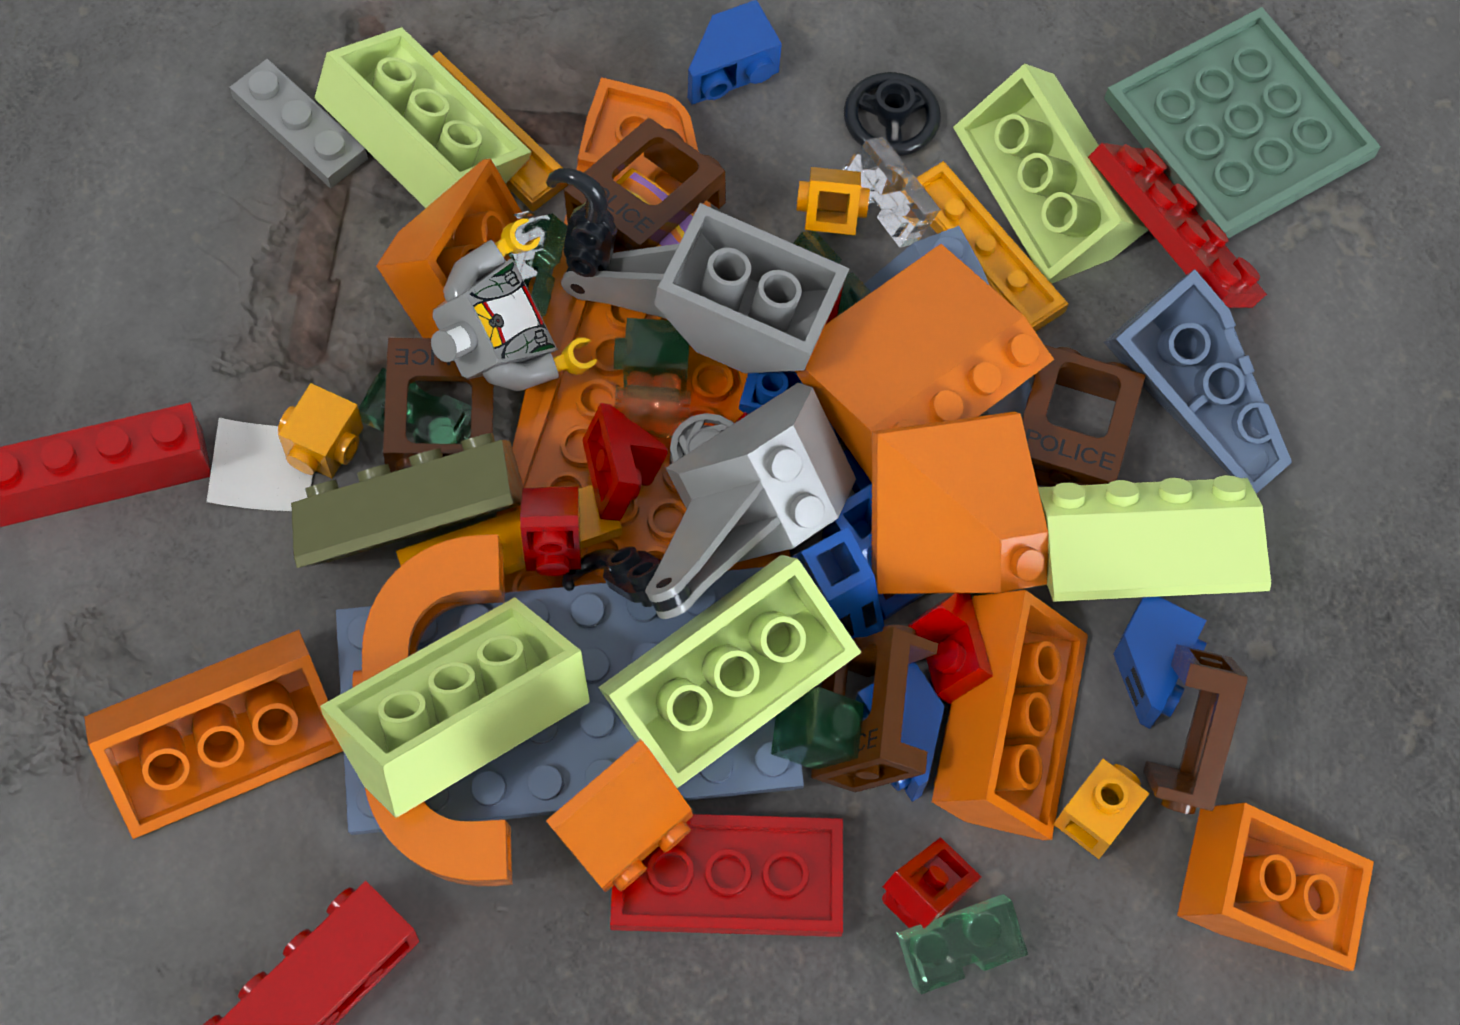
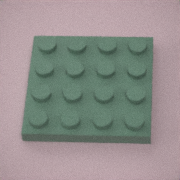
[1104,7,1381,239]

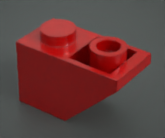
[520,486,581,576]

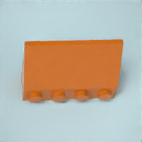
[795,244,1054,482]

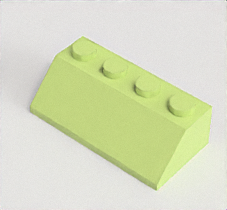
[315,27,532,208]
[953,63,1148,284]
[1038,475,1271,602]
[598,555,861,788]
[320,597,590,818]

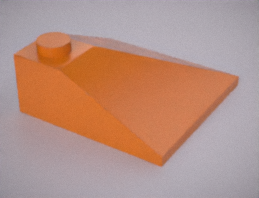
[872,411,1048,594]

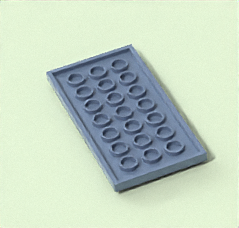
[336,567,804,835]

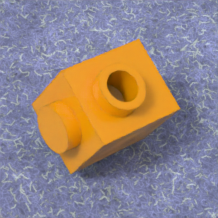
[796,167,870,235]
[278,383,364,479]
[1053,758,1150,859]

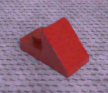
[582,403,668,521]
[907,592,993,704]
[882,837,982,938]

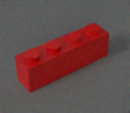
[0,402,211,527]
[203,881,420,1025]

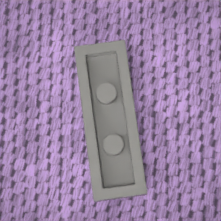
[229,59,368,189]

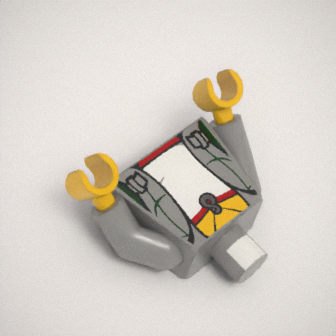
[431,219,597,391]

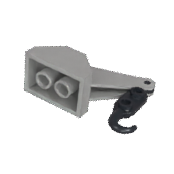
[546,168,850,374]
[561,383,856,619]

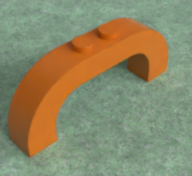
[352,534,512,886]

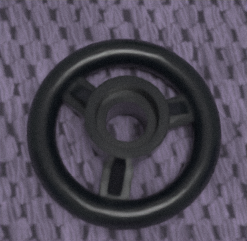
[844,72,941,157]

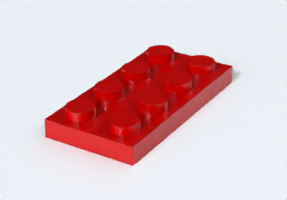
[1088,143,1267,308]
[610,814,843,937]

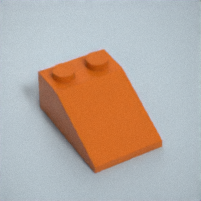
[376,158,536,338]
[546,739,693,892]
[1177,803,1374,971]

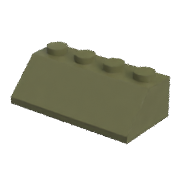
[291,433,524,568]

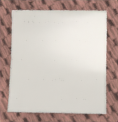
[206,418,313,511]

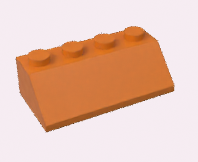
[931,590,1088,840]
[84,629,343,839]

